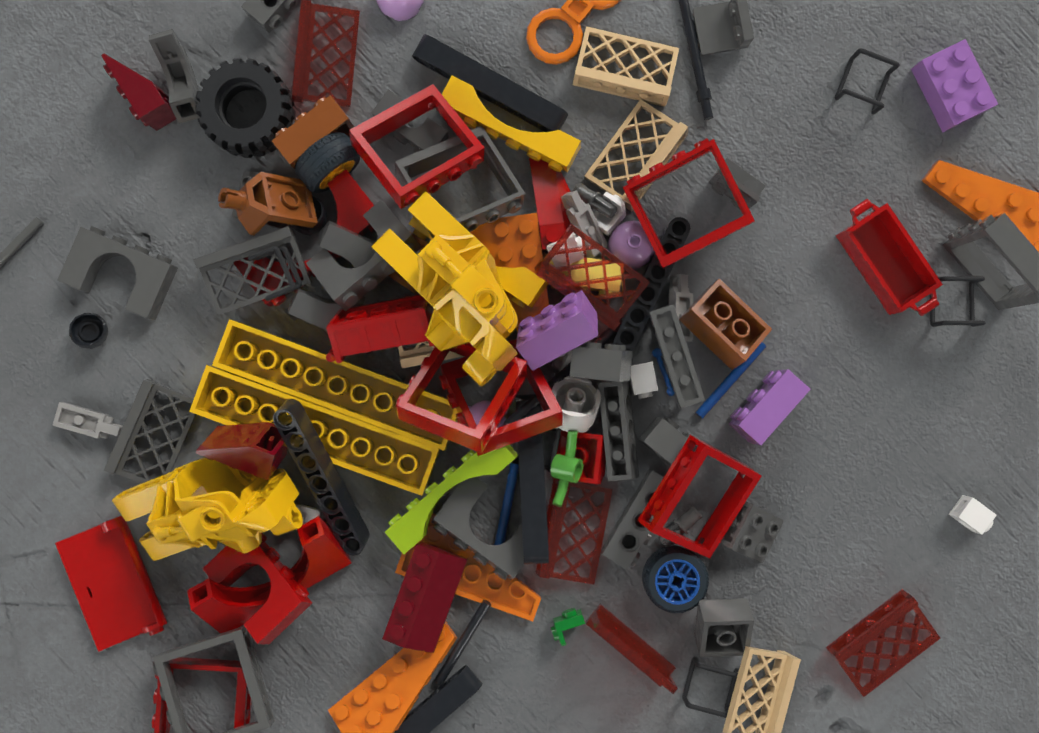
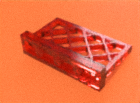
[292,0,360,107]
[534,223,650,330]
[535,478,613,585]
[826,589,941,697]
[585,603,678,694]

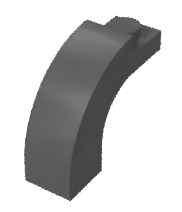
[149,29,200,124]

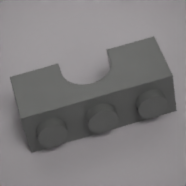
[371,89,449,153]

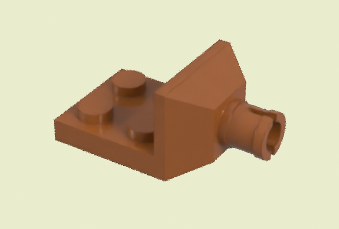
[218,172,318,236]

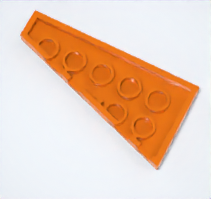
[922,160,1039,252]
[470,213,549,331]
[395,513,541,622]
[328,622,457,733]

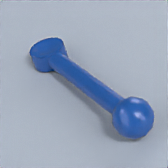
[652,348,675,396]

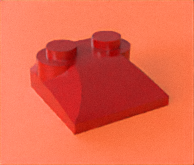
[552,430,606,484]

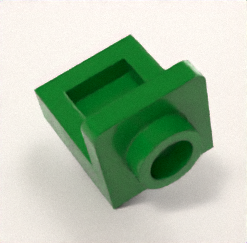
[551,608,585,646]

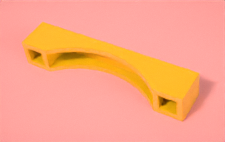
[442,76,581,173]
[408,216,548,308]

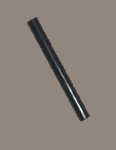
[434,600,491,685]

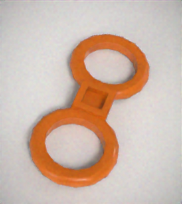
[526,0,621,65]

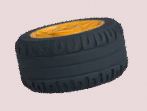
[295,132,360,193]

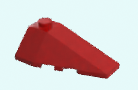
[529,158,577,253]

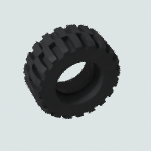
[195,58,295,158]

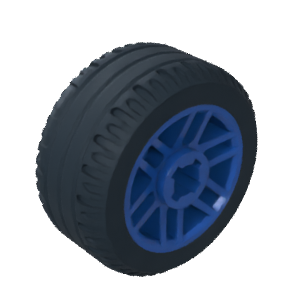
[642,546,709,613]

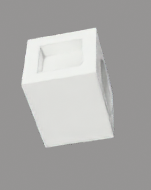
[630,361,658,399]
[949,495,996,535]

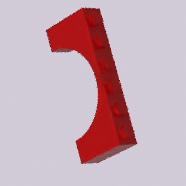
[234,169,375,307]
[187,516,352,633]

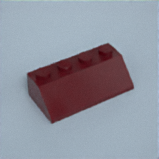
[382,541,468,653]

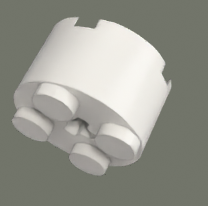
[552,376,601,433]

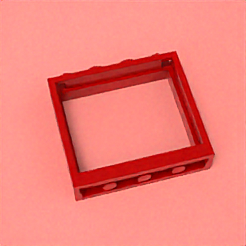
[349,84,485,209]
[623,138,755,268]
[439,339,563,456]
[396,343,527,453]
[638,435,762,559]
[152,657,251,733]

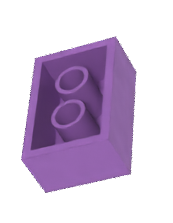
[911,39,998,132]
[516,290,598,371]
[729,369,811,445]

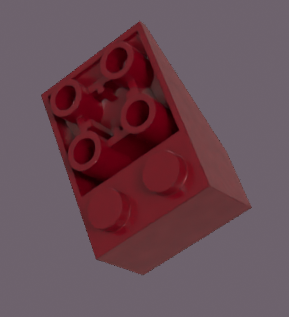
[101,54,177,131]
[196,422,288,480]

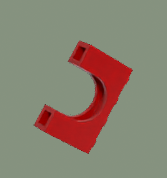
[202,533,312,645]

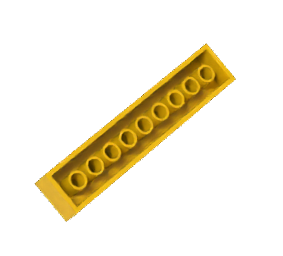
[212,319,458,451]
[189,365,440,496]

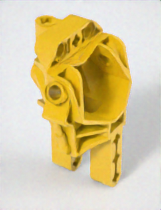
[371,191,518,386]
[112,458,303,561]

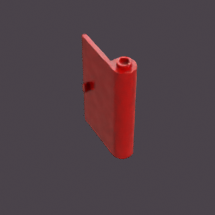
[55,516,167,652]

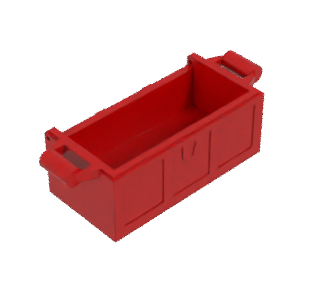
[835,199,943,316]
[326,295,434,363]

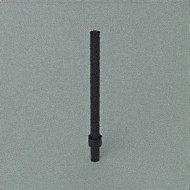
[678,0,714,120]
[504,327,616,425]

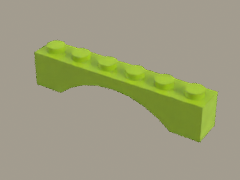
[385,445,518,554]

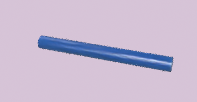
[695,342,766,419]
[494,463,519,545]

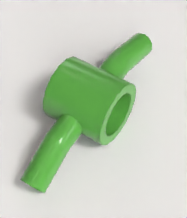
[551,430,583,507]

